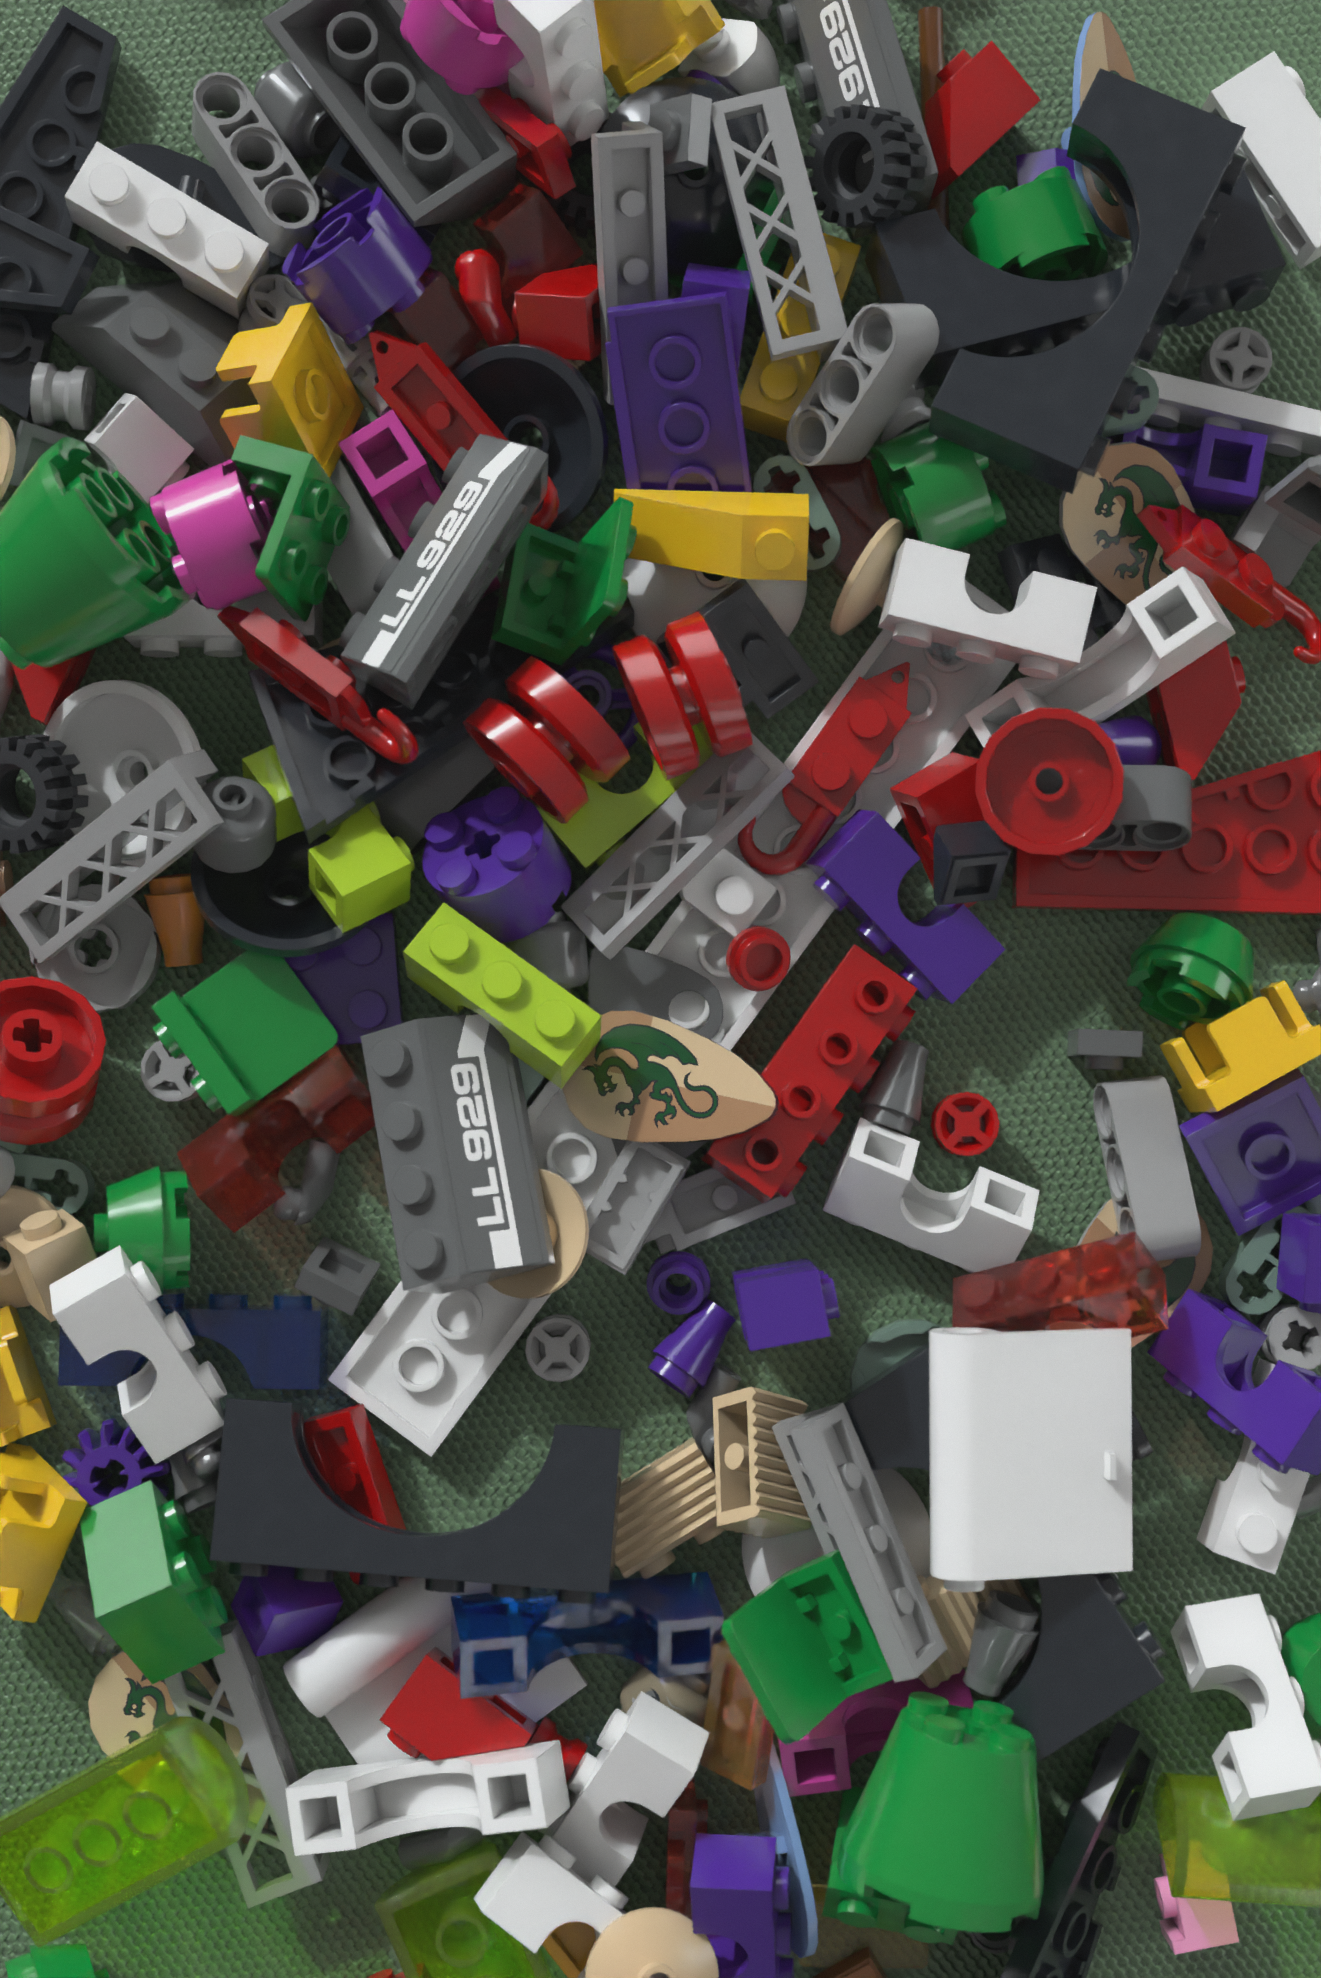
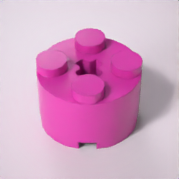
[400,0,524,95]
[150,459,274,610]

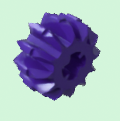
[62,1418,171,1506]

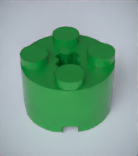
[961,166,1108,281]
[871,421,1007,551]

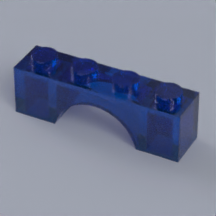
[58,1292,329,1390]
[450,1571,724,1699]

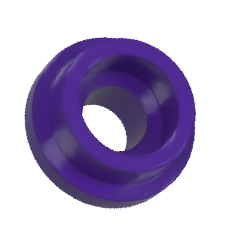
[647,1251,711,1315]

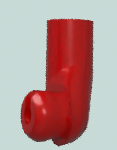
[455,249,517,347]

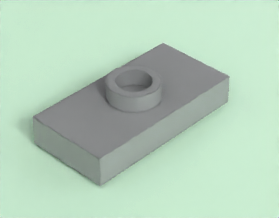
[586,1141,691,1276]

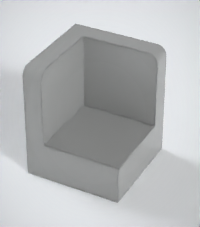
[1228,485,1321,588]

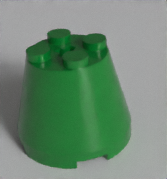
[0,437,196,669]
[837,1691,1044,1933]

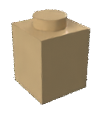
[3,1208,97,1322]

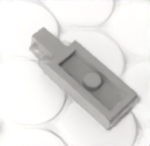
[644,1167,796,1254]

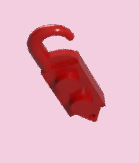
[369,330,560,530]
[1137,504,1321,665]
[217,605,419,764]
[737,662,912,875]

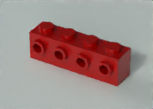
[701,944,918,1203]

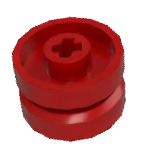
[612,611,753,781]
[463,656,630,824]
[975,707,1124,855]
[0,976,106,1146]

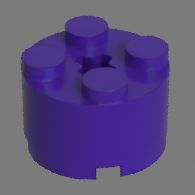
[282,187,433,345]
[422,787,572,943]

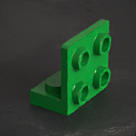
[231,435,351,622]

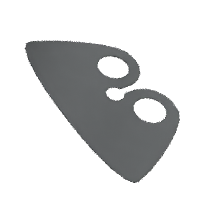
[588,946,723,1159]

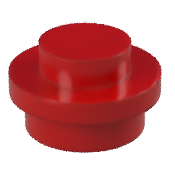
[726,926,791,991]

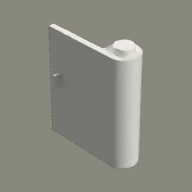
[929,1327,1133,1592]
[283,1526,588,1764]

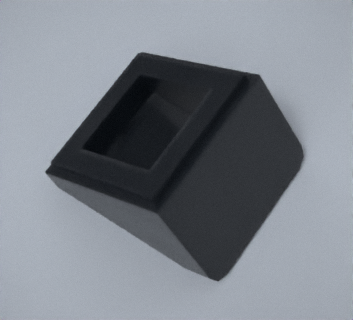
[933,821,1011,906]

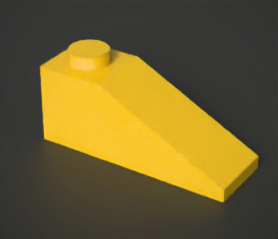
[614,489,809,581]

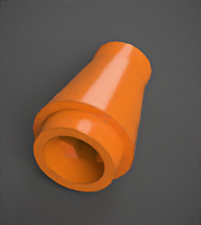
[144,873,205,967]

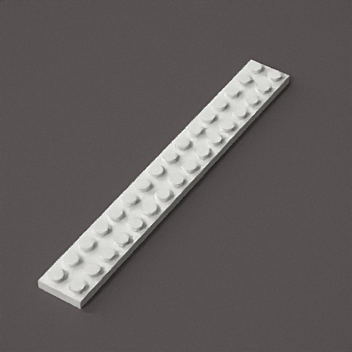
[328,580,1016,1457]

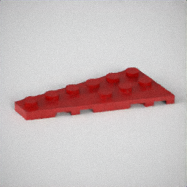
[1012,750,1321,915]

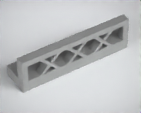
[710,85,847,362]
[591,121,668,405]
[560,733,795,960]
[0,749,224,964]
[772,1402,947,1682]
[164,1620,330,1908]

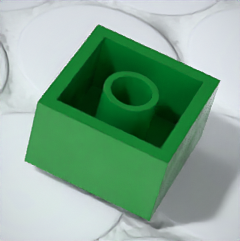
[80,1480,228,1684]

